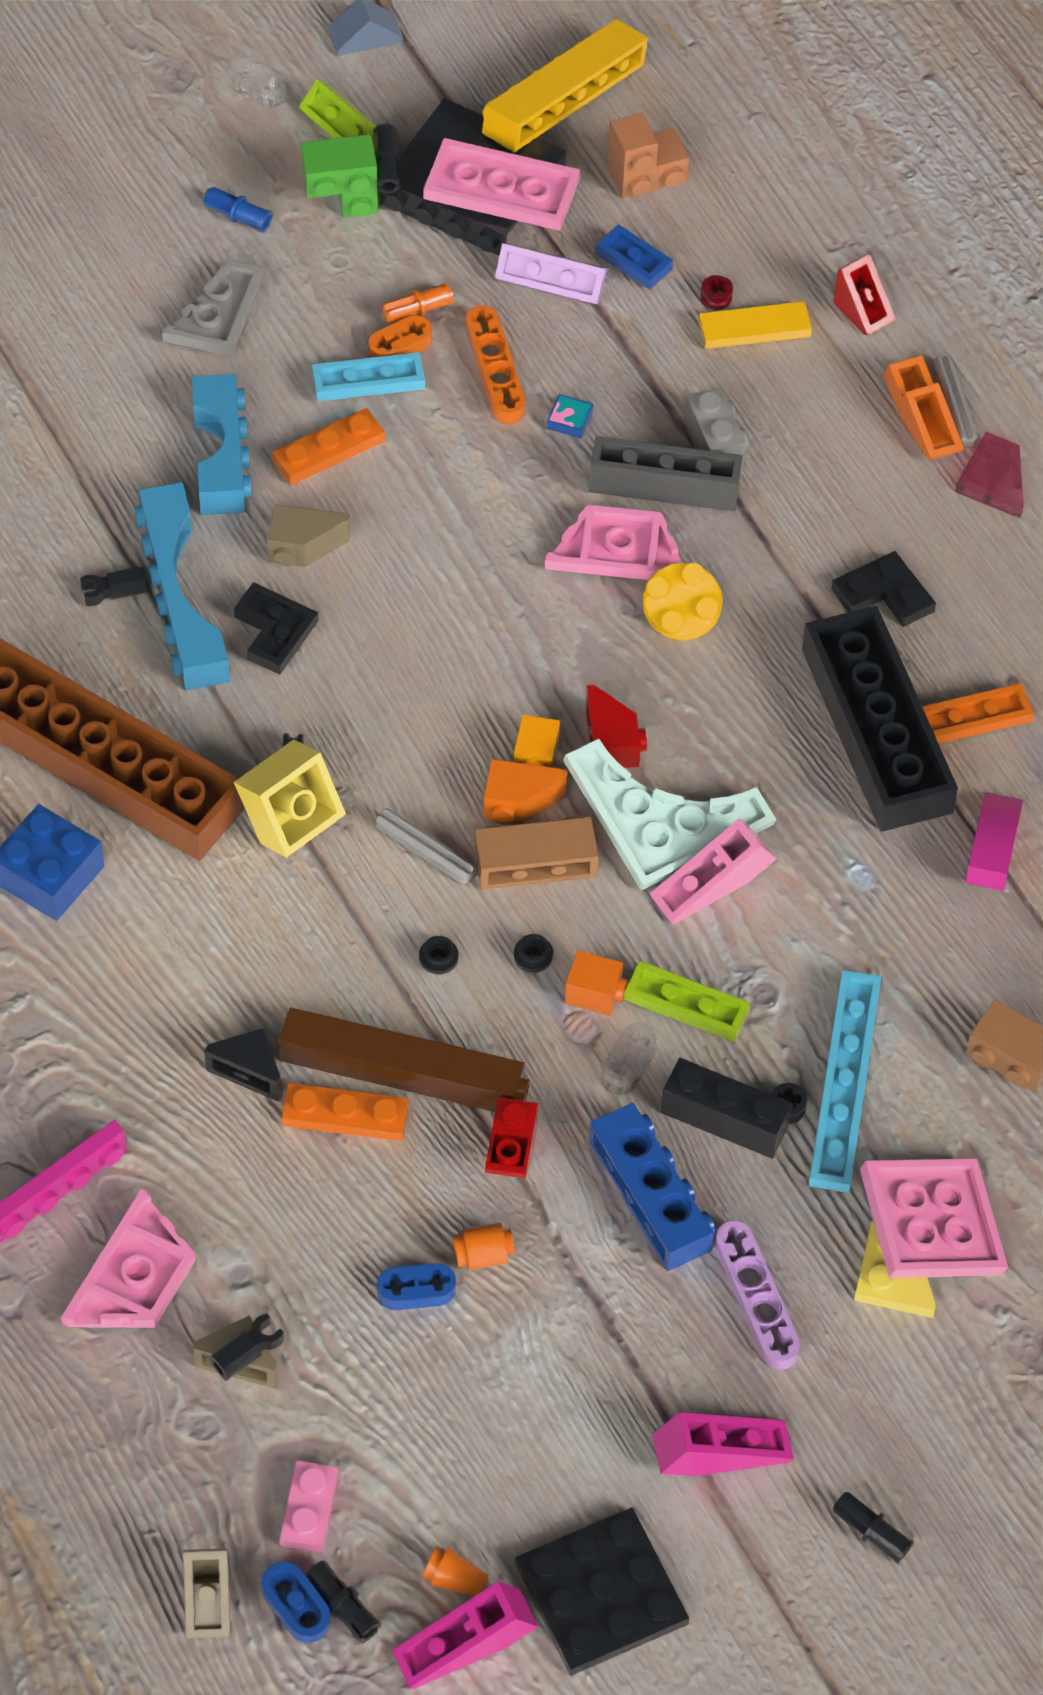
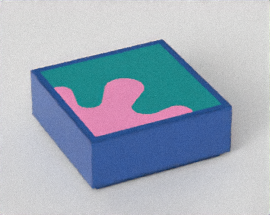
[547,394,593,438]

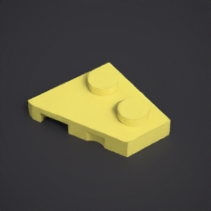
[854,1221,936,1318]

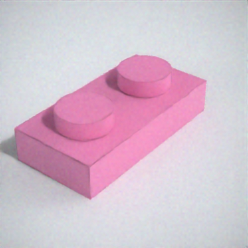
[280,1460,339,1553]

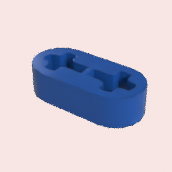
[377,1263,456,1310]

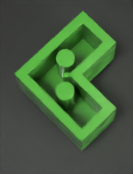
[300,134,378,218]

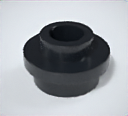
[514,934,553,973]
[419,936,459,975]

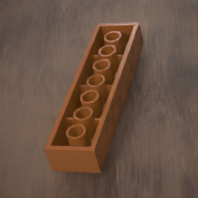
[0,638,245,861]

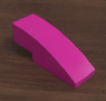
[965,792,1023,891]

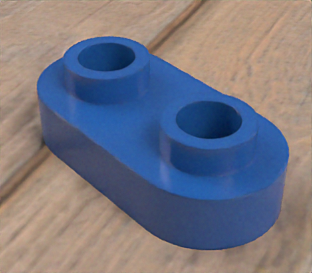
[261,1561,331,1643]

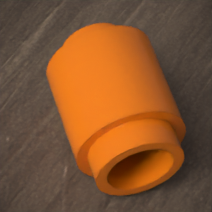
[452,1222,515,1270]

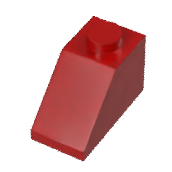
[585,685,647,768]

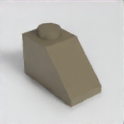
[267,504,350,567]

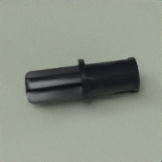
[832,1492,914,1564]

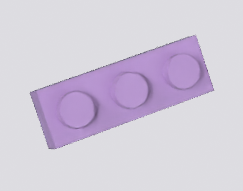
[495,243,608,304]

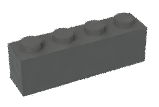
[589,436,743,511]

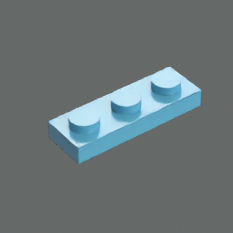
[312,352,425,402]

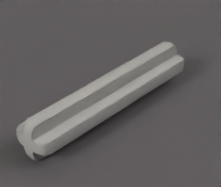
[932,356,977,448]
[375,808,476,884]

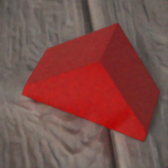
[833,254,896,335]

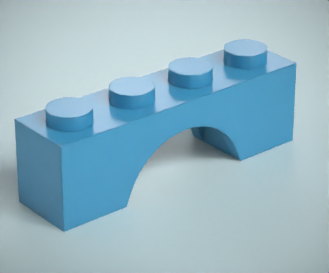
[192,374,252,515]

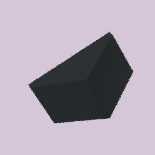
[204,1028,282,1102]

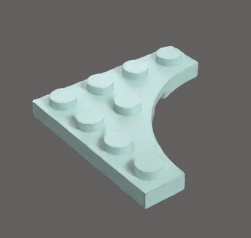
[563,739,776,891]

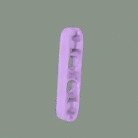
[715,1220,800,1370]

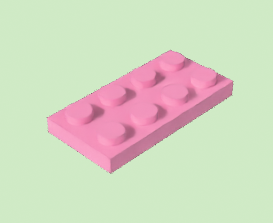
[423,138,580,231]

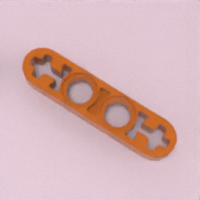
[466,305,525,424]

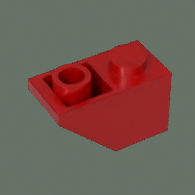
[485,1097,538,1179]

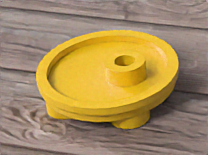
[642,563,723,641]

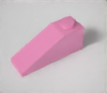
[650,818,777,924]

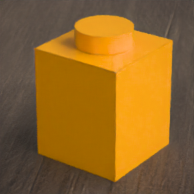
[514,714,560,768]

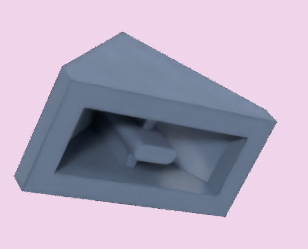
[328,0,403,56]

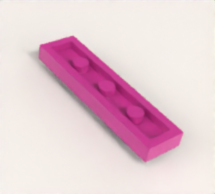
[0,1120,127,1242]

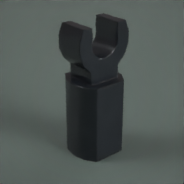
[80,566,149,606]
[210,1313,284,1381]

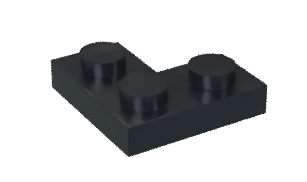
[831,551,936,627]
[234,582,319,675]

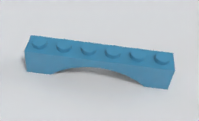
[134,482,230,691]

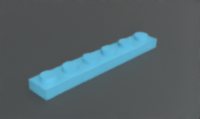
[809,970,882,1193]

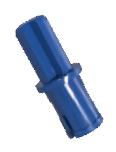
[203,187,273,232]

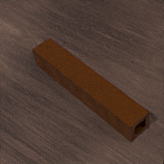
[278,1007,530,1112]

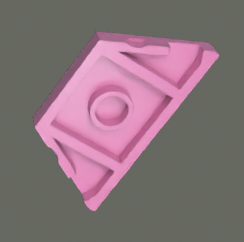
[545,504,682,580]
[61,1189,196,1328]

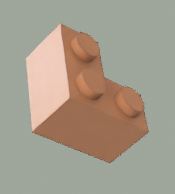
[607,112,689,199]

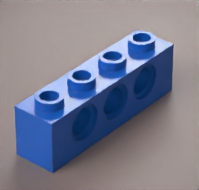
[589,1102,716,1271]

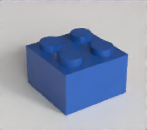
[0,804,104,921]

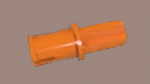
[381,283,453,323]

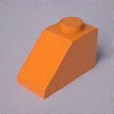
[484,759,568,824]

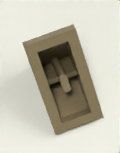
[193,1315,278,1389]

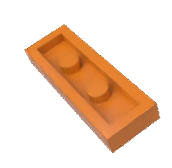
[272,407,386,486]
[922,683,1034,744]
[281,1083,409,1141]

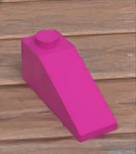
[652,1412,794,1476]
[392,1581,538,1689]

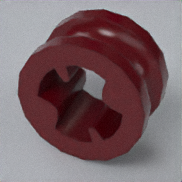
[700,275,733,310]

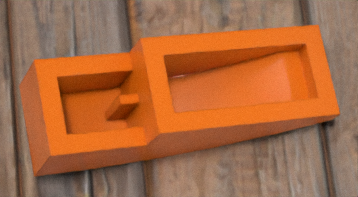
[883,355,964,461]

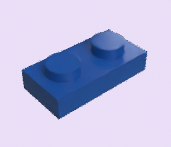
[595,224,673,290]

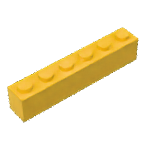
[482,19,648,152]

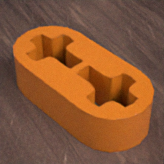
[369,315,432,358]

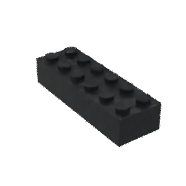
[802,605,958,832]

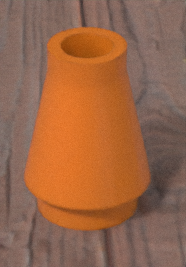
[422,1545,490,1596]

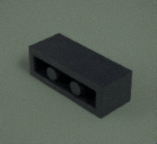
[661,1057,792,1159]

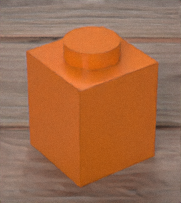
[565,950,628,1016]

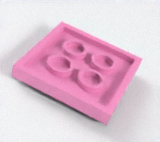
[860,1159,1008,1278]

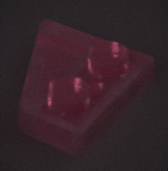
[955,432,1024,518]

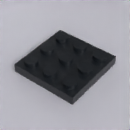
[515,1507,690,1676]

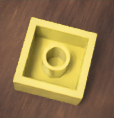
[234,739,346,857]

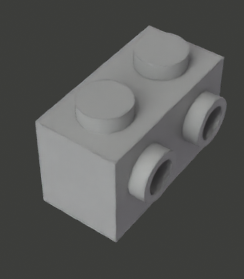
[684,387,749,470]

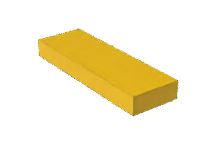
[699,301,812,349]

